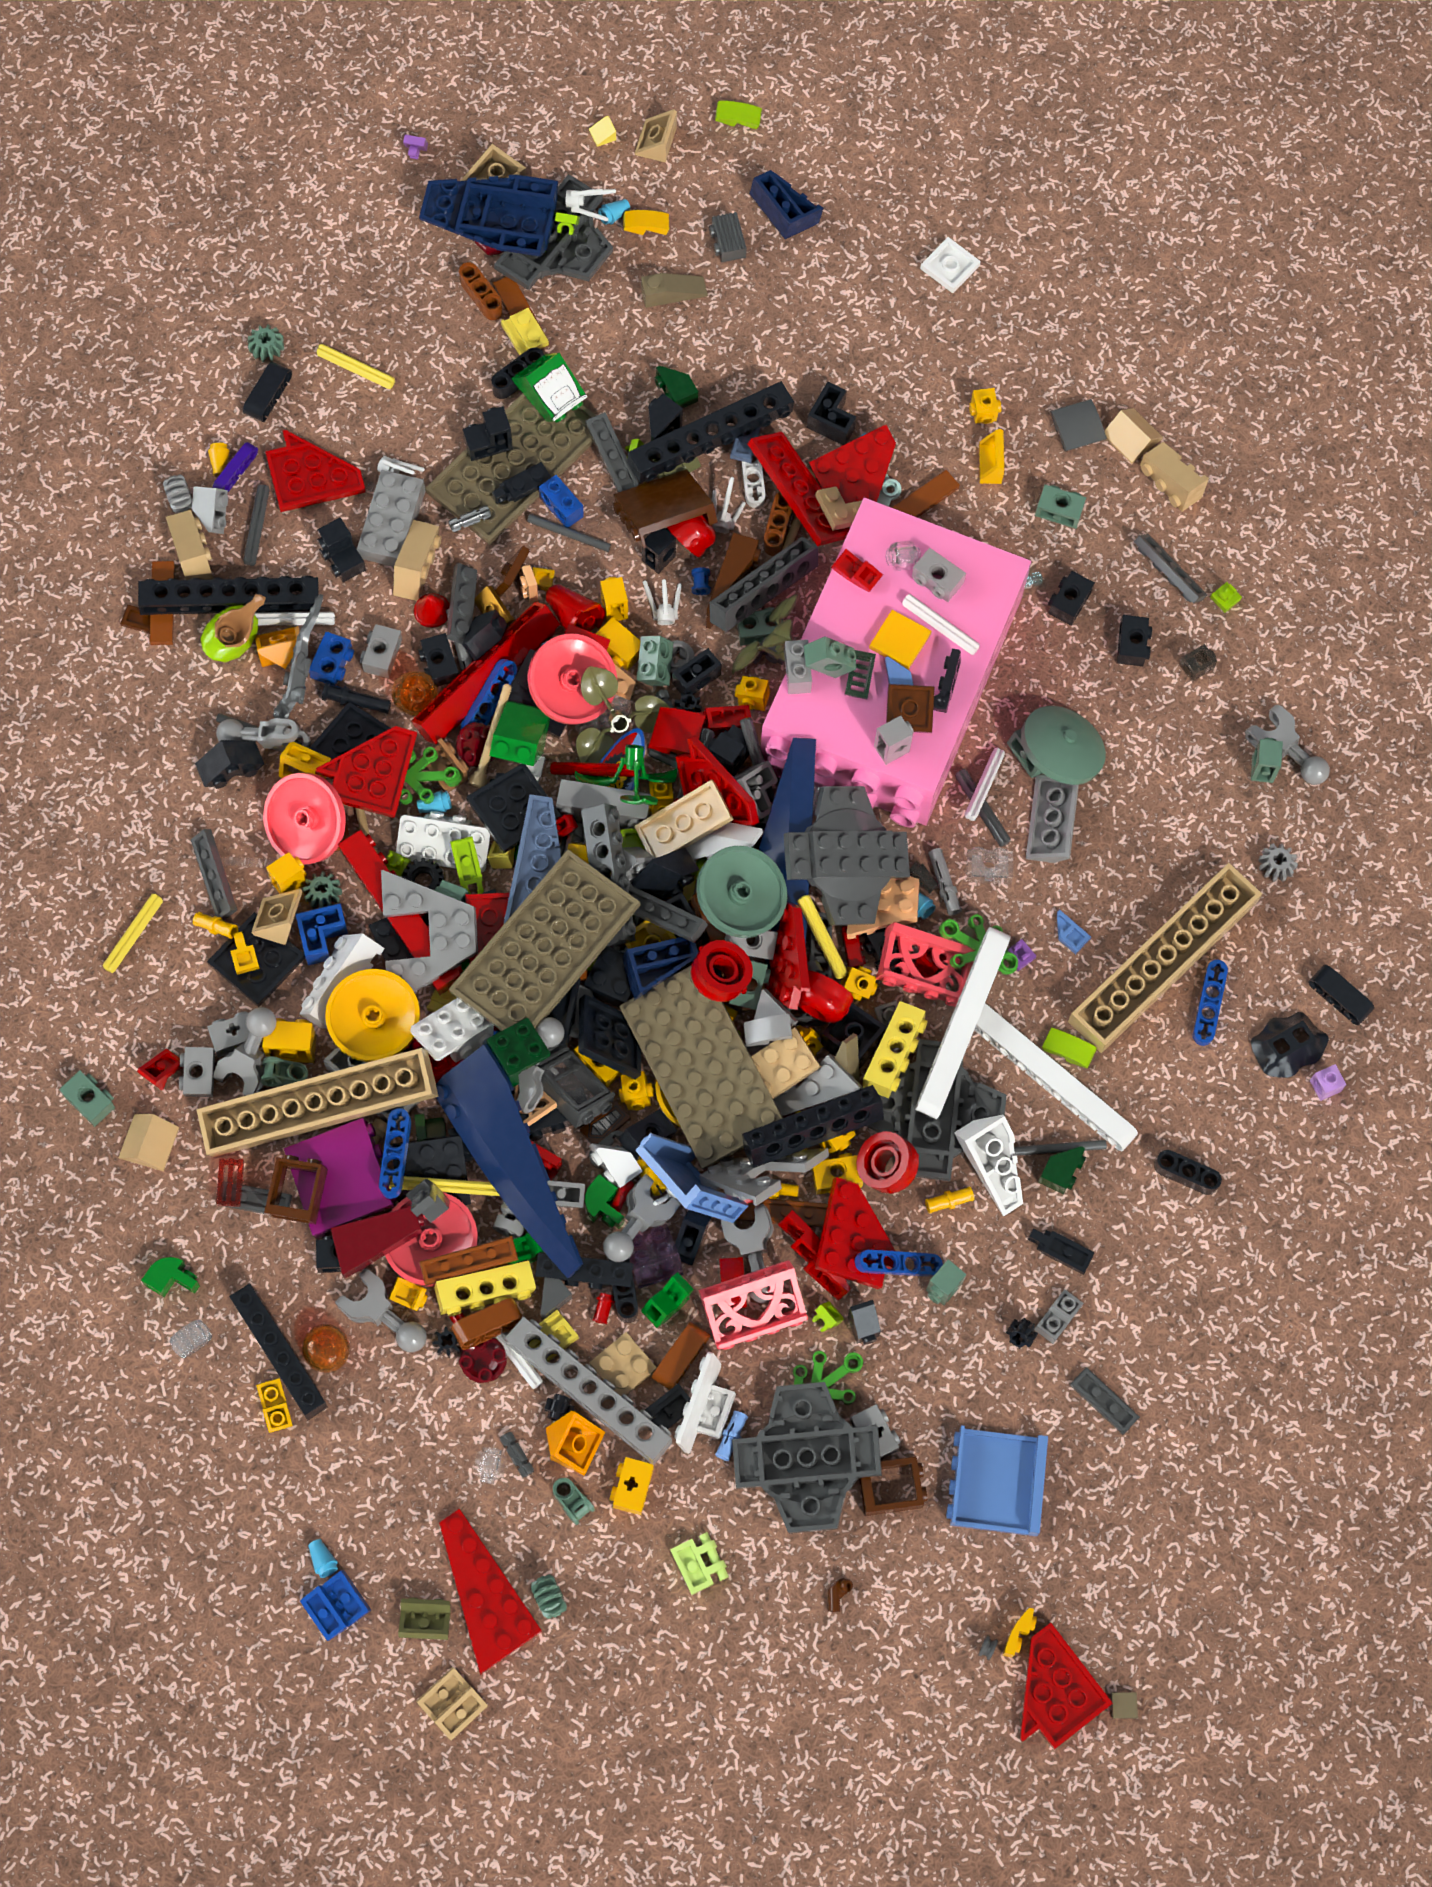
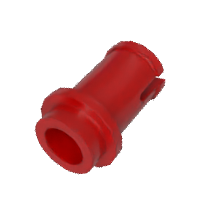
[592,1293,615,1325]

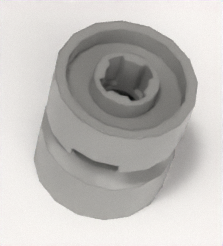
[492,1201,525,1239]

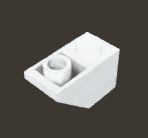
[589,1143,642,1188]

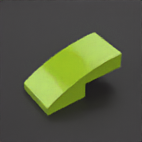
[715,101,762,129]
[1042,1027,1097,1068]

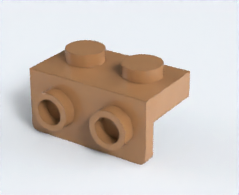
[420,738,469,793]

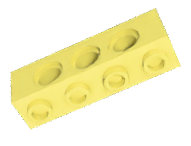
[863,1001,928,1099]
[434,1261,536,1316]

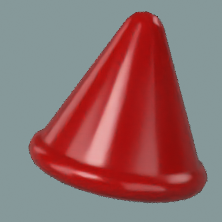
[414,593,450,628]

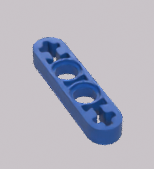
[461,659,517,729]
[1193,960,1228,1046]
[379,1108,411,1199]
[855,1250,943,1277]

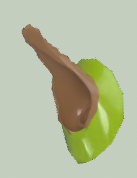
[200,594,266,662]

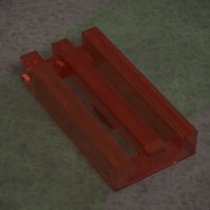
[216,1158,244,1207]

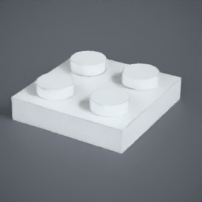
[920,237,981,293]

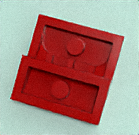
[648,707,705,755]

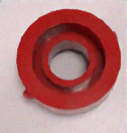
[667,515,716,558]
[691,940,753,1002]
[798,970,854,1023]
[856,1131,919,1194]

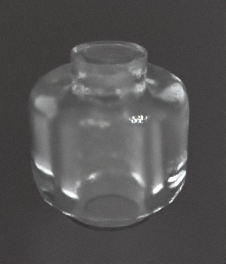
[885,540,921,571]
[473,1447,507,1484]

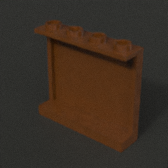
[613,469,718,548]

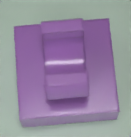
[403,135,428,159]
[1008,939,1036,971]

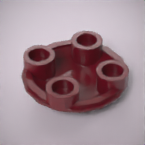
[456,722,495,767]
[459,1338,507,1383]

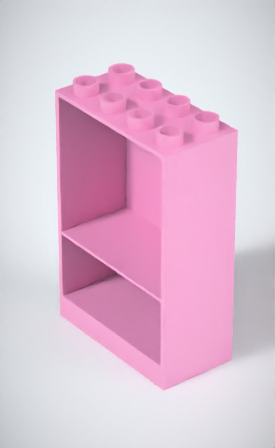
[761,498,1031,828]

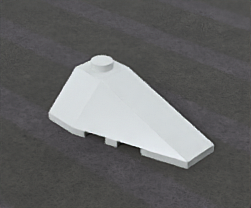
[686,822,763,863]
[954,1115,1023,1216]

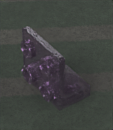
[629,1224,684,1289]

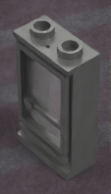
[538,1045,615,1128]

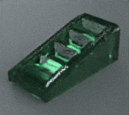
[845,650,876,699]

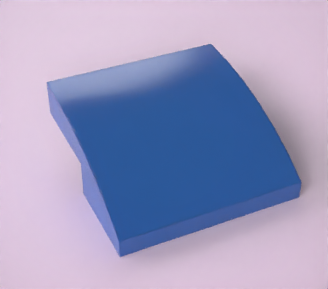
[300,1570,371,1641]

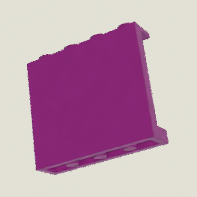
[284,1118,398,1239]

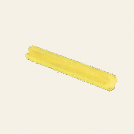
[317,344,395,389]
[103,894,163,973]
[798,895,848,979]

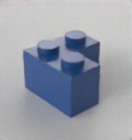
[295,903,348,965]

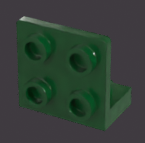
[486,1018,550,1087]

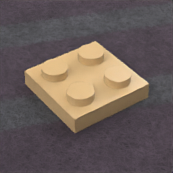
[589,1332,657,1396]

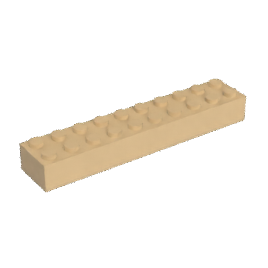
[1068,863,1262,1053]
[196,1048,439,1157]

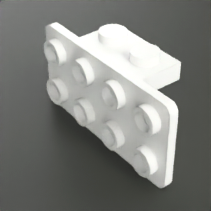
[396,811,490,873]
[410,998,494,1063]
[674,1352,736,1454]

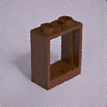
[264,1155,328,1225]
[859,1456,928,1516]

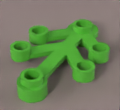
[399,747,462,805]
[939,914,1018,975]
[793,1351,863,1405]

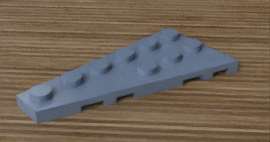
[504,794,561,924]

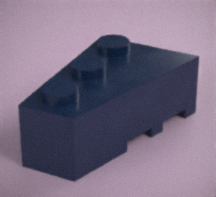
[749,170,824,239]
[622,937,698,1001]

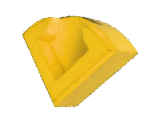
[533,567,555,591]

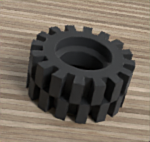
[402,858,444,890]

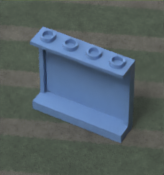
[635,1133,748,1223]
[946,1425,1048,1536]

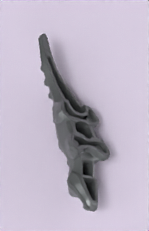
[273,594,323,719]

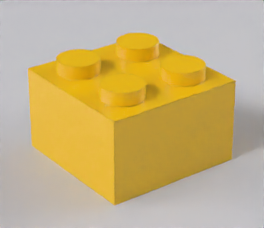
[262,1018,317,1063]

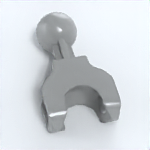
[1245,705,1330,785]
[216,718,311,752]
[213,1007,277,1096]
[517,1017,564,1113]
[603,1174,681,1262]
[721,1204,774,1303]
[335,1269,427,1353]

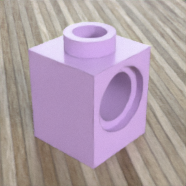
[1310,1064,1346,1101]

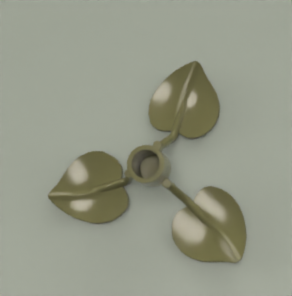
[732,594,799,675]
[576,666,670,763]

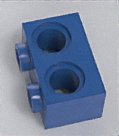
[539,475,584,528]
[309,632,354,685]

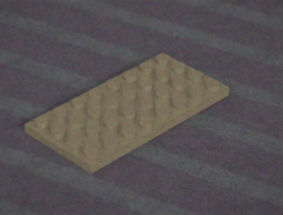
[425,394,596,545]
[449,850,641,1031]
[619,965,783,1169]

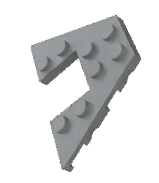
[381,870,478,993]
[746,989,863,1116]
[699,1148,829,1206]

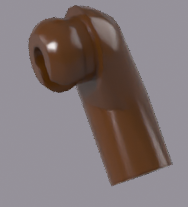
[828,1578,853,1612]

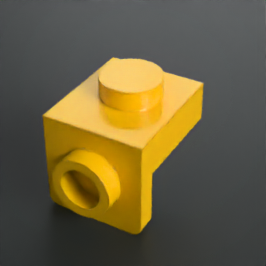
[388,1277,428,1311]

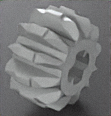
[163,474,192,513]
[1258,843,1298,882]

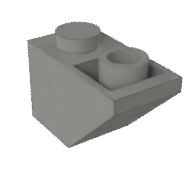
[192,486,228,534]
[622,847,656,884]

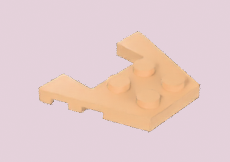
[847,876,920,939]

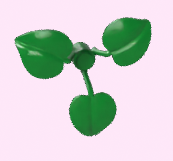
[575,745,677,805]

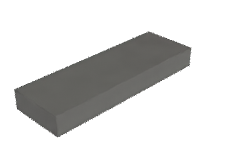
[217,1181,293,1215]
[1070,1367,1140,1435]

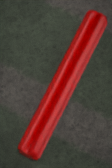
[550,762,634,777]

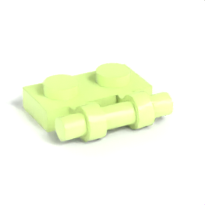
[670,1532,729,1595]

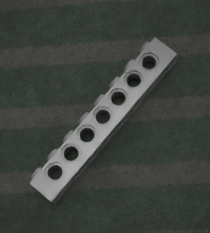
[505,1317,672,1465]

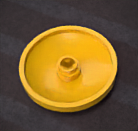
[325,969,420,1062]

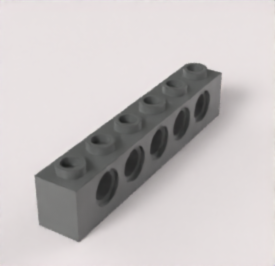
[709,536,818,632]
[581,804,636,947]

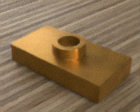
[474,586,514,627]

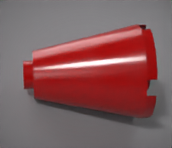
[546,584,605,632]

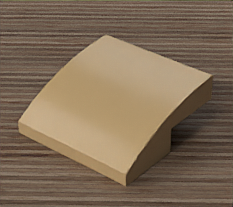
[416,1667,488,1740]

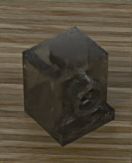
[1179,644,1217,683]

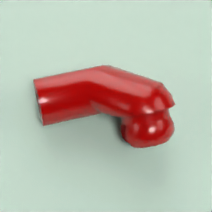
[610,1181,634,1212]

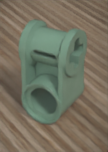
[261,1056,308,1087]
[553,1478,595,1526]

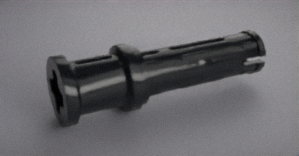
[322,681,392,714]

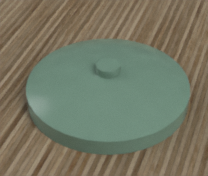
[1021,706,1106,785]
[697,846,787,938]

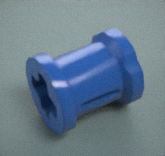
[691,567,711,595]

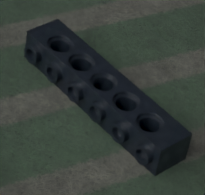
[742,1085,884,1168]
[229,1283,328,1421]

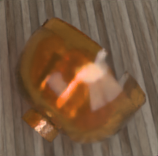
[391,671,438,716]
[302,1324,350,1373]

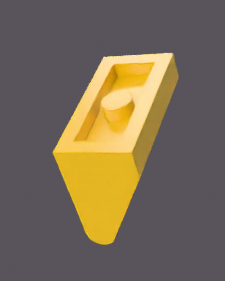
[979,429,1005,484]
[279,742,331,780]

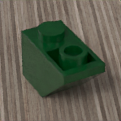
[654,366,698,408]
[1038,1146,1086,1195]

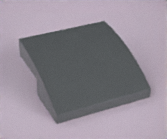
[1050,399,1107,451]

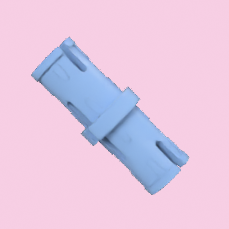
[715,1410,748,1461]

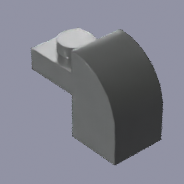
[406,1179,450,1223]

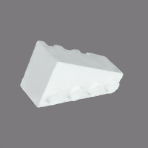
[300,934,385,1029]

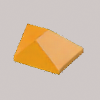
[255,626,300,669]
[546,1411,605,1476]

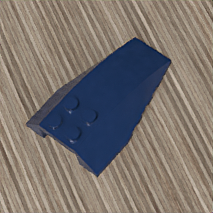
[419,175,558,256]

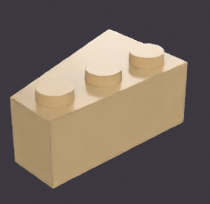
[1140,442,1209,512]
[166,510,213,580]
[393,520,442,601]

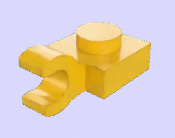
[231,932,260,975]

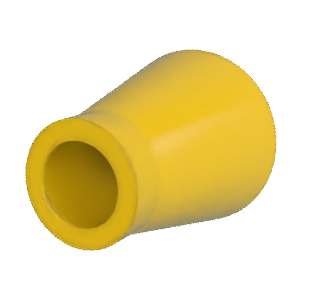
[208,443,230,477]

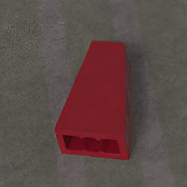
[331,1207,425,1278]

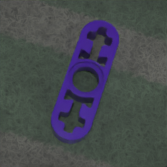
[212,442,258,492]

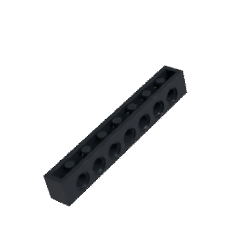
[627,381,794,483]
[138,575,319,615]

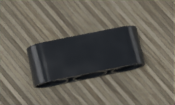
[491,347,544,399]
[243,361,292,422]
[1308,965,1375,1026]
[1154,1150,1222,1195]
[609,1258,638,1323]

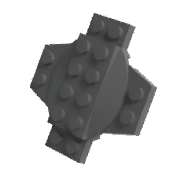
[494,174,613,290]
[784,786,910,926]
[865,1039,1007,1181]
[732,1382,882,1534]

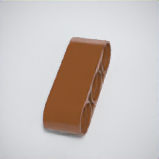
[459,262,502,320]
[763,492,793,556]
[451,1298,523,1350]
[651,1322,711,1390]

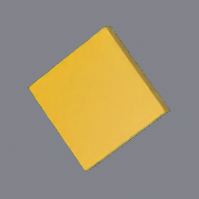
[869,610,932,670]

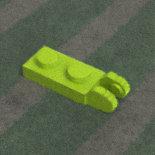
[450,836,484,894]

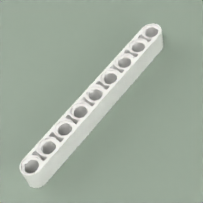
[915,927,1011,1119]
[974,1004,1138,1151]

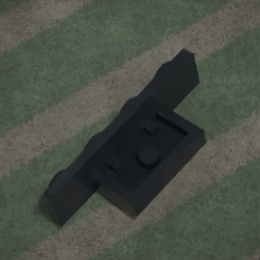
[535,1253,633,1290]

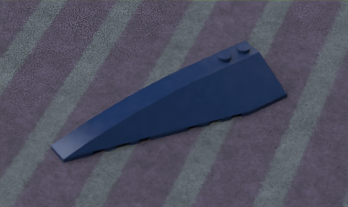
[759,738,816,969]
[436,1044,583,1278]

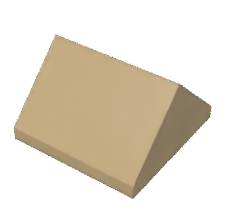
[634,109,677,163]
[1105,408,1163,464]
[251,889,303,945]
[118,1114,179,1171]

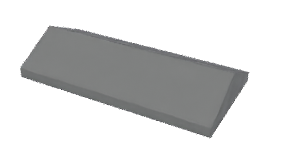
[1026,775,1079,863]

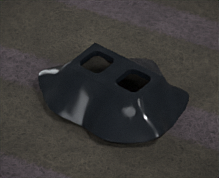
[1251,1012,1329,1078]

